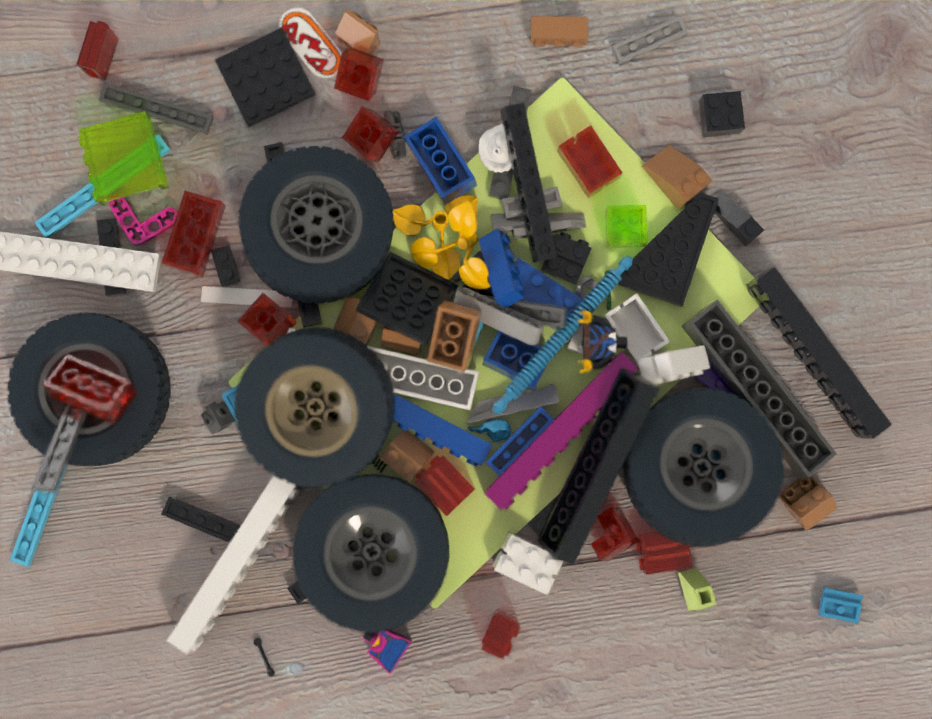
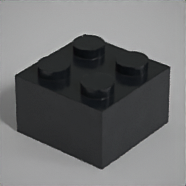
[699,91,745,137]

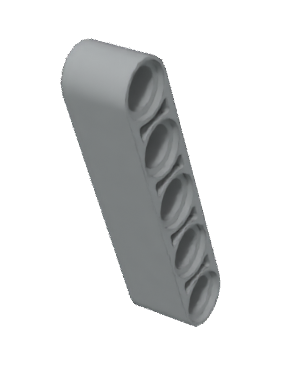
[453,287,544,345]

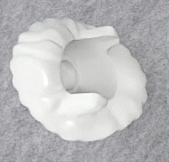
[478,124,512,173]

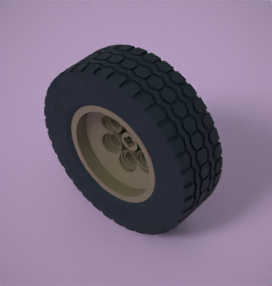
[234,327,395,487]

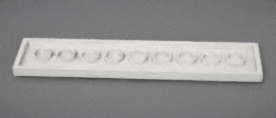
[0,232,161,293]

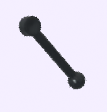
[253,638,275,677]

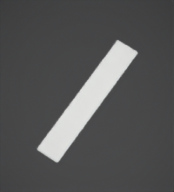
[201,286,292,308]

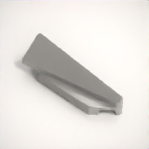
[491,213,586,240]
[467,384,560,424]

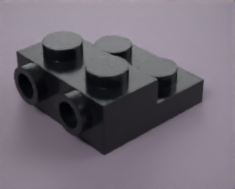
[541,232,592,285]

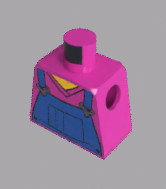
[362,629,412,674]

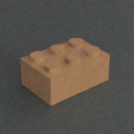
[427,301,482,372]

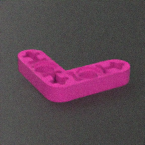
[109,195,180,245]

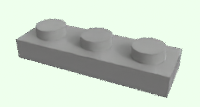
[502,187,562,219]

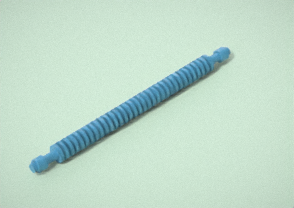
[492,256,633,415]

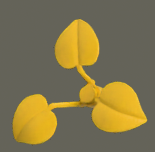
[392,196,478,280]
[410,200,491,289]

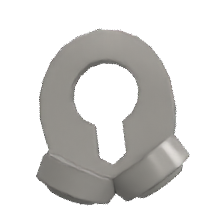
[576,275,603,301]

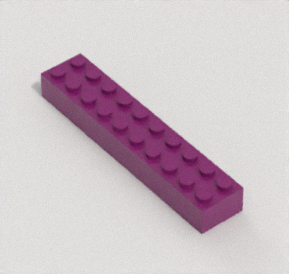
[484,352,639,510]

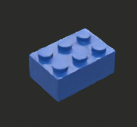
[482,330,548,390]

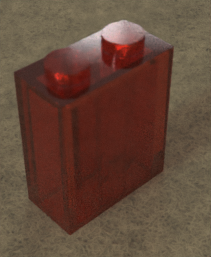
[76,21,119,81]
[415,455,475,516]
[635,532,692,575]

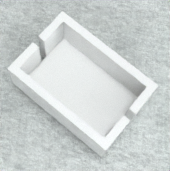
[602,294,670,365]
[638,345,710,385]
[492,531,563,595]

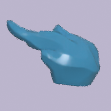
[468,418,511,442]

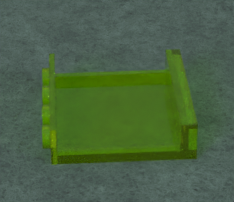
[78,111,169,206]

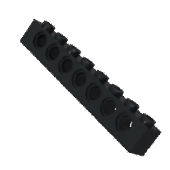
[500,103,557,263]

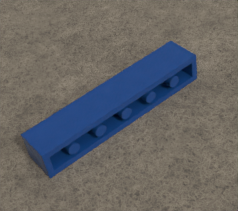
[393,394,492,467]

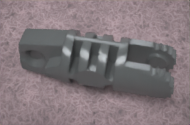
[383,110,406,159]

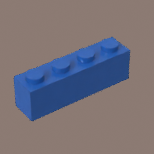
[478,228,525,308]
[486,406,554,476]

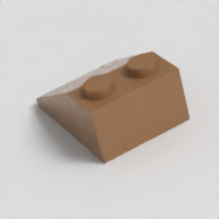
[642,145,713,210]

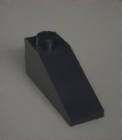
[714,192,764,247]

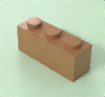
[530,16,588,48]

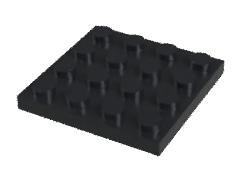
[215,27,316,128]
[355,252,459,346]

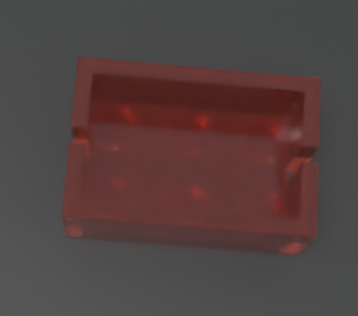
[557,125,622,198]

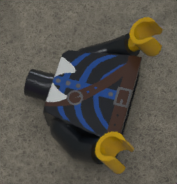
[578,311,627,373]

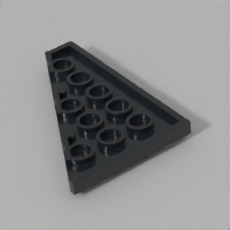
[617,193,719,307]

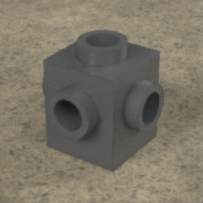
[201,401,235,434]

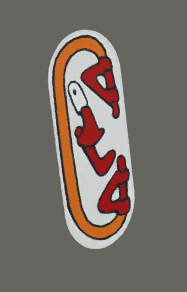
[279,8,343,78]

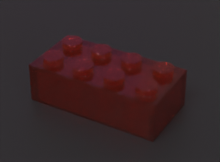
[161,191,226,278]
[43,354,137,425]

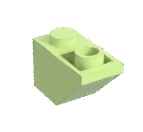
[678,568,716,611]

